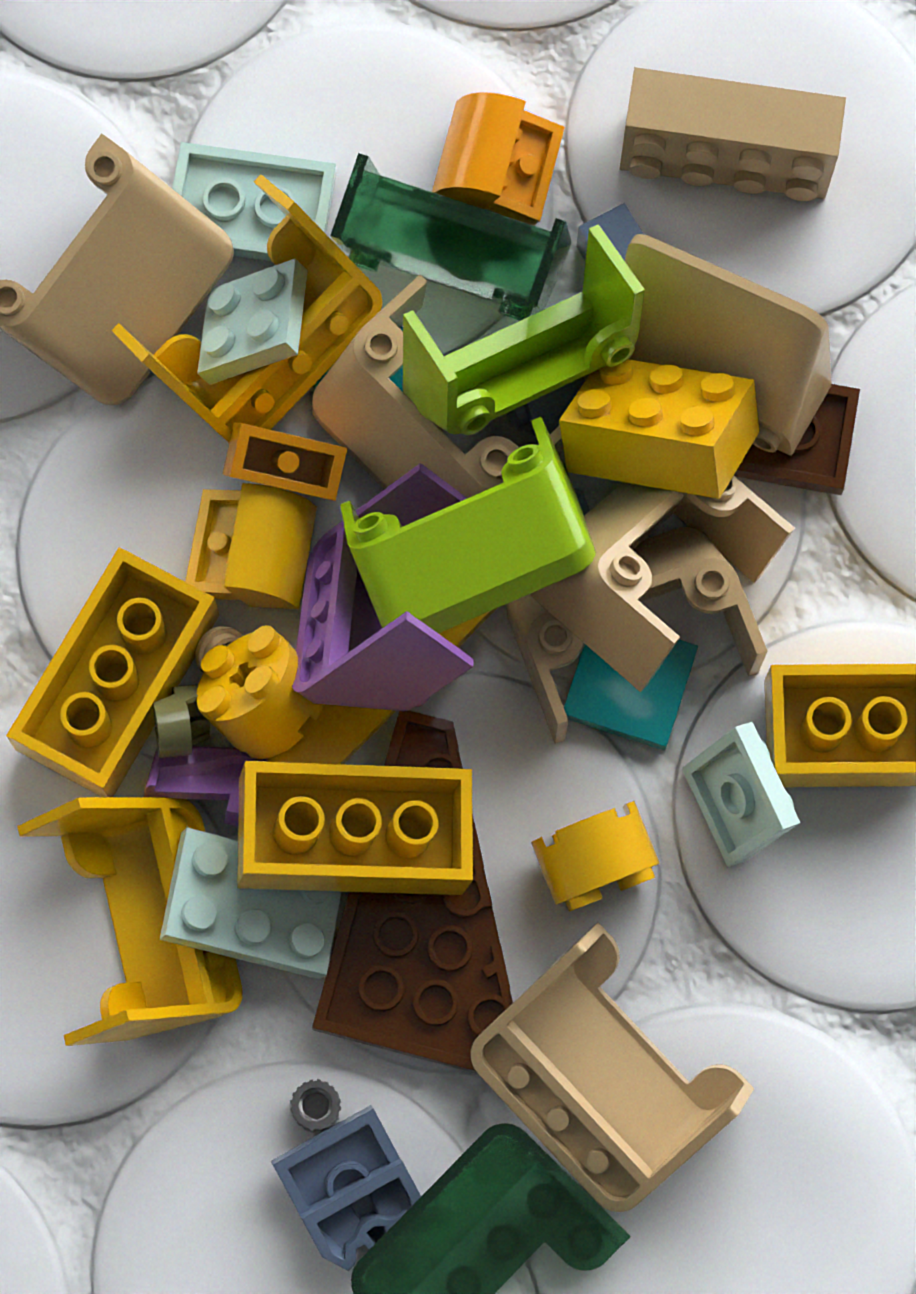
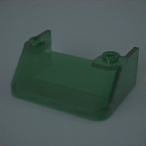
[330,153,572,321]

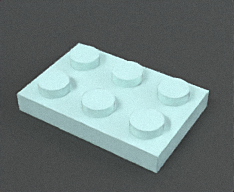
[172,142,337,261]
[160,827,341,979]

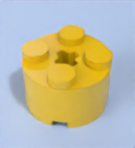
[196,625,324,759]
[531,801,660,912]

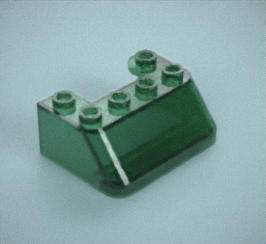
[351,1123,631,1294]

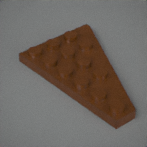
[312,710,513,1074]

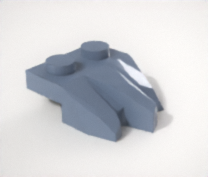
[271,1105,429,1271]

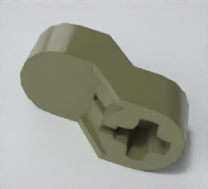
[153,684,210,758]

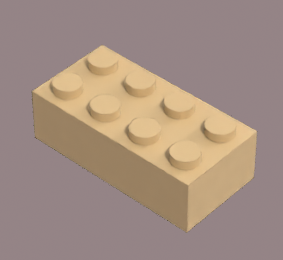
[619,67,846,201]

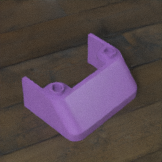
[292,463,474,711]

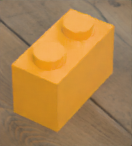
[222,422,348,501]

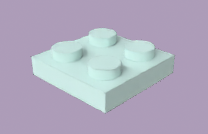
[197,258,308,385]
[682,721,800,867]

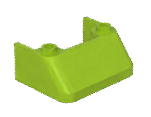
[403,224,645,435]
[340,417,596,633]

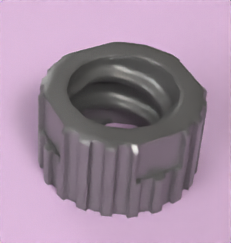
[290,1079,341,1132]

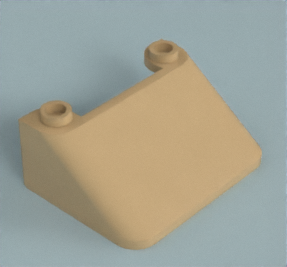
[0,133,234,405]
[624,234,832,456]
[471,922,754,1212]

